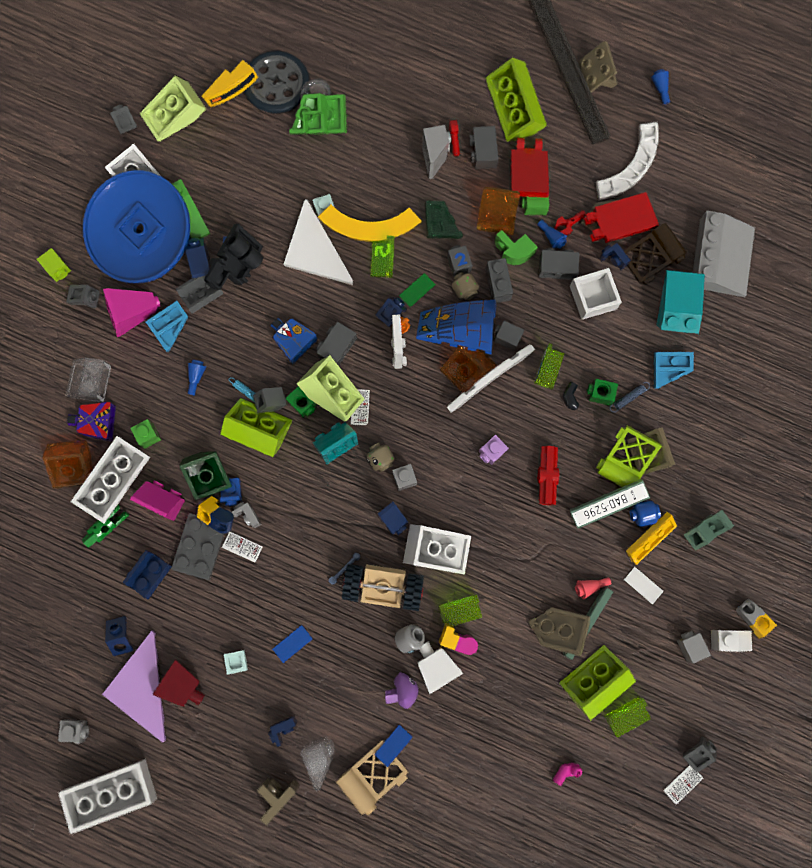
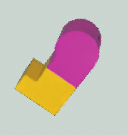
[439,623,478,655]

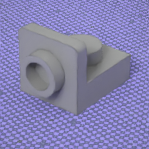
[231,502,262,528]
[58,720,89,744]

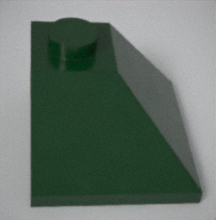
[179,451,232,501]

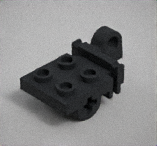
[205,224,263,290]

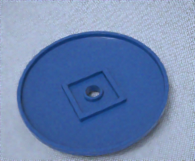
[83,170,190,284]

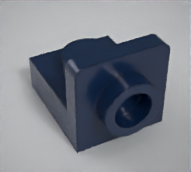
[599,243,631,270]
[376,297,407,327]
[269,715,297,747]

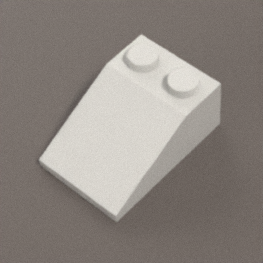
[105,144,160,177]
[403,524,471,575]

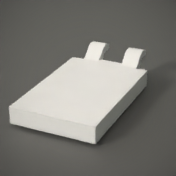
[391,315,407,369]

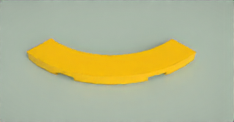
[318,205,422,242]

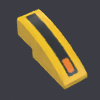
[202,60,258,107]

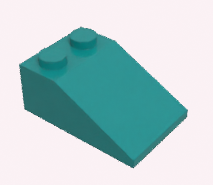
[656,270,705,334]
[313,422,358,465]

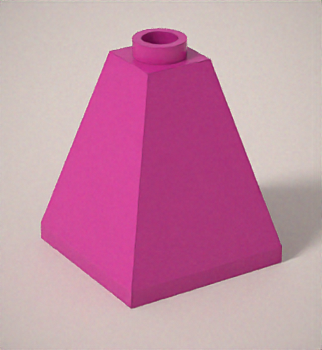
[103,288,160,337]

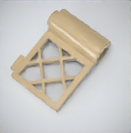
[336,740,408,815]

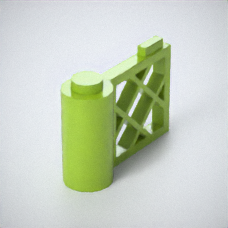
[596,425,662,487]

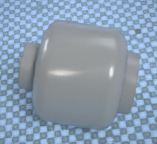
[395,624,425,654]

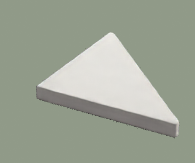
[284,200,353,285]

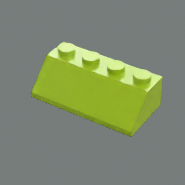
[486,58,547,142]

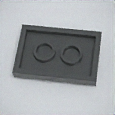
[171,513,224,580]

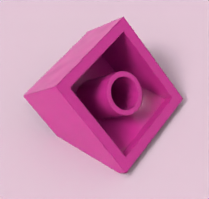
[130,480,185,521]

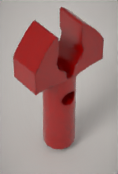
[449,120,460,156]
[554,210,586,236]

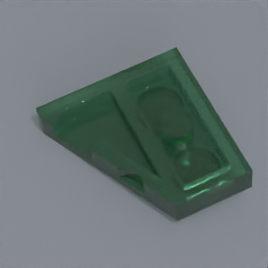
[425,201,463,239]

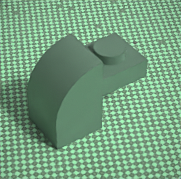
[684,510,734,551]

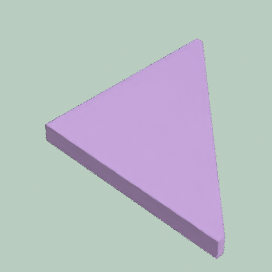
[102,631,166,743]

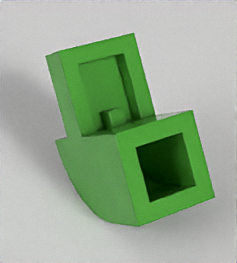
[494,230,538,265]

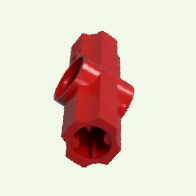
[537,446,559,505]

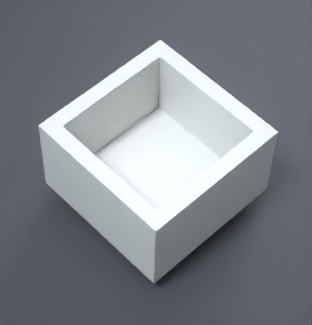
[570,268,622,320]

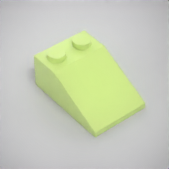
[140,76,206,142]
[297,355,365,422]

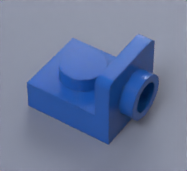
[220,478,242,506]

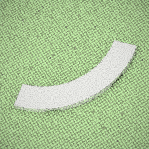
[596,122,659,200]
[447,345,535,412]

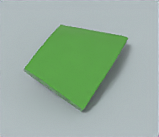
[289,93,347,134]

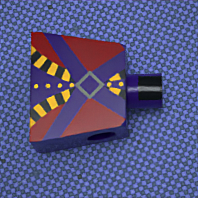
[67,402,116,442]

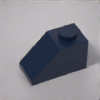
[185,238,211,278]
[378,502,408,536]

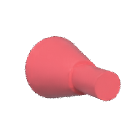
[575,577,611,600]

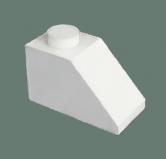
[711,630,752,651]

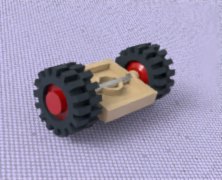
[342,564,424,611]

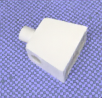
[417,642,463,694]

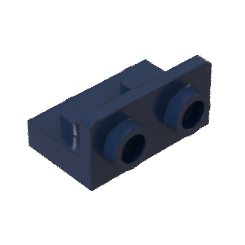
[123,550,172,600]

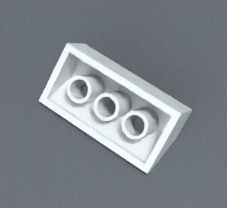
[71,436,150,524]

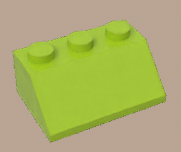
[220,398,292,457]
[559,645,636,721]

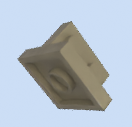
[627,427,675,476]
[257,778,300,825]

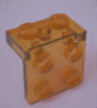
[477,187,520,235]

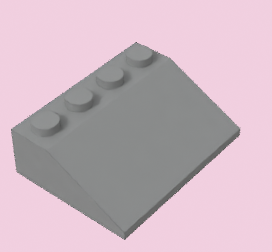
[692,211,755,297]

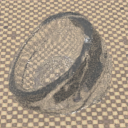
[300,78,331,100]

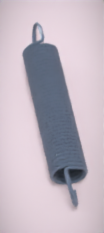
[610,382,650,412]

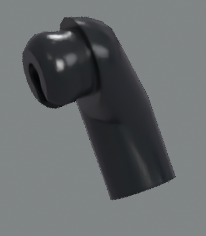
[562,382,579,410]

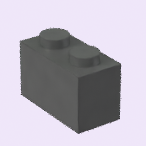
[469,126,498,169]
[539,248,579,280]
[485,258,513,303]
[316,322,357,366]

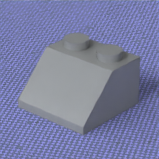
[422,125,451,179]

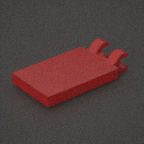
[511,138,549,198]
[583,192,659,243]

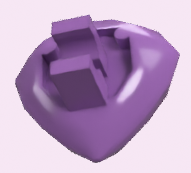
[385,673,419,709]

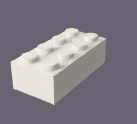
[59,759,157,834]

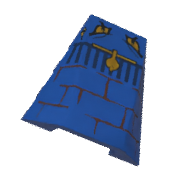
[416,300,496,355]

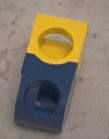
[197,496,234,534]

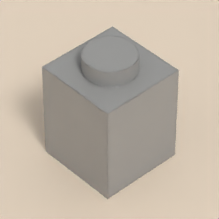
[392,464,417,491]
[677,631,711,664]

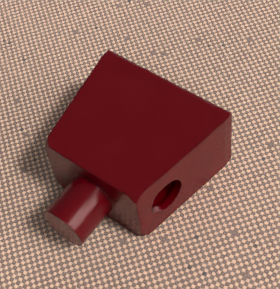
[153,660,205,707]

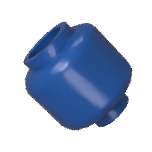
[630,500,661,527]

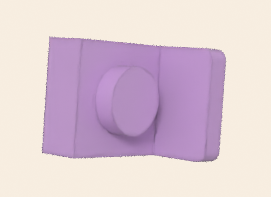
[478,435,509,465]

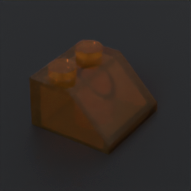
[440,345,497,393]
[42,440,92,488]

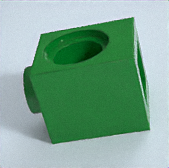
[587,379,618,406]
[285,386,316,418]

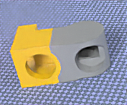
[736,599,777,638]

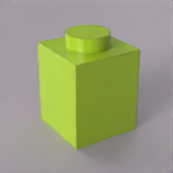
[36,248,71,282]

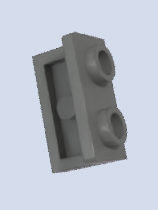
[176,275,224,314]

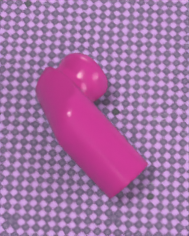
[553,763,582,786]

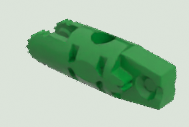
[82,505,129,548]

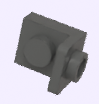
[110,104,137,134]
[66,285,100,308]
[683,736,717,773]

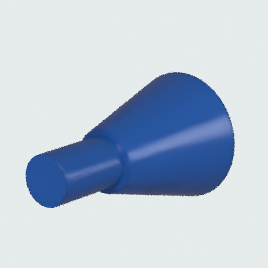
[651,69,670,105]
[537,220,567,249]
[188,360,207,395]

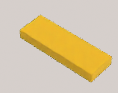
[626,512,677,565]

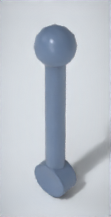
[329,553,360,584]

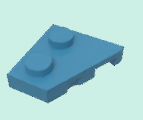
[145,301,189,352]
[654,352,694,389]

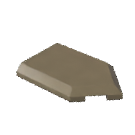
[528,607,590,656]

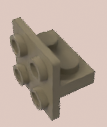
[579,41,617,92]

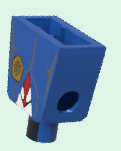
[271,318,318,365]

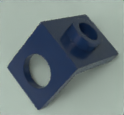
[105,616,133,656]

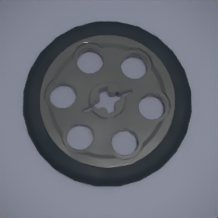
[244,51,310,114]

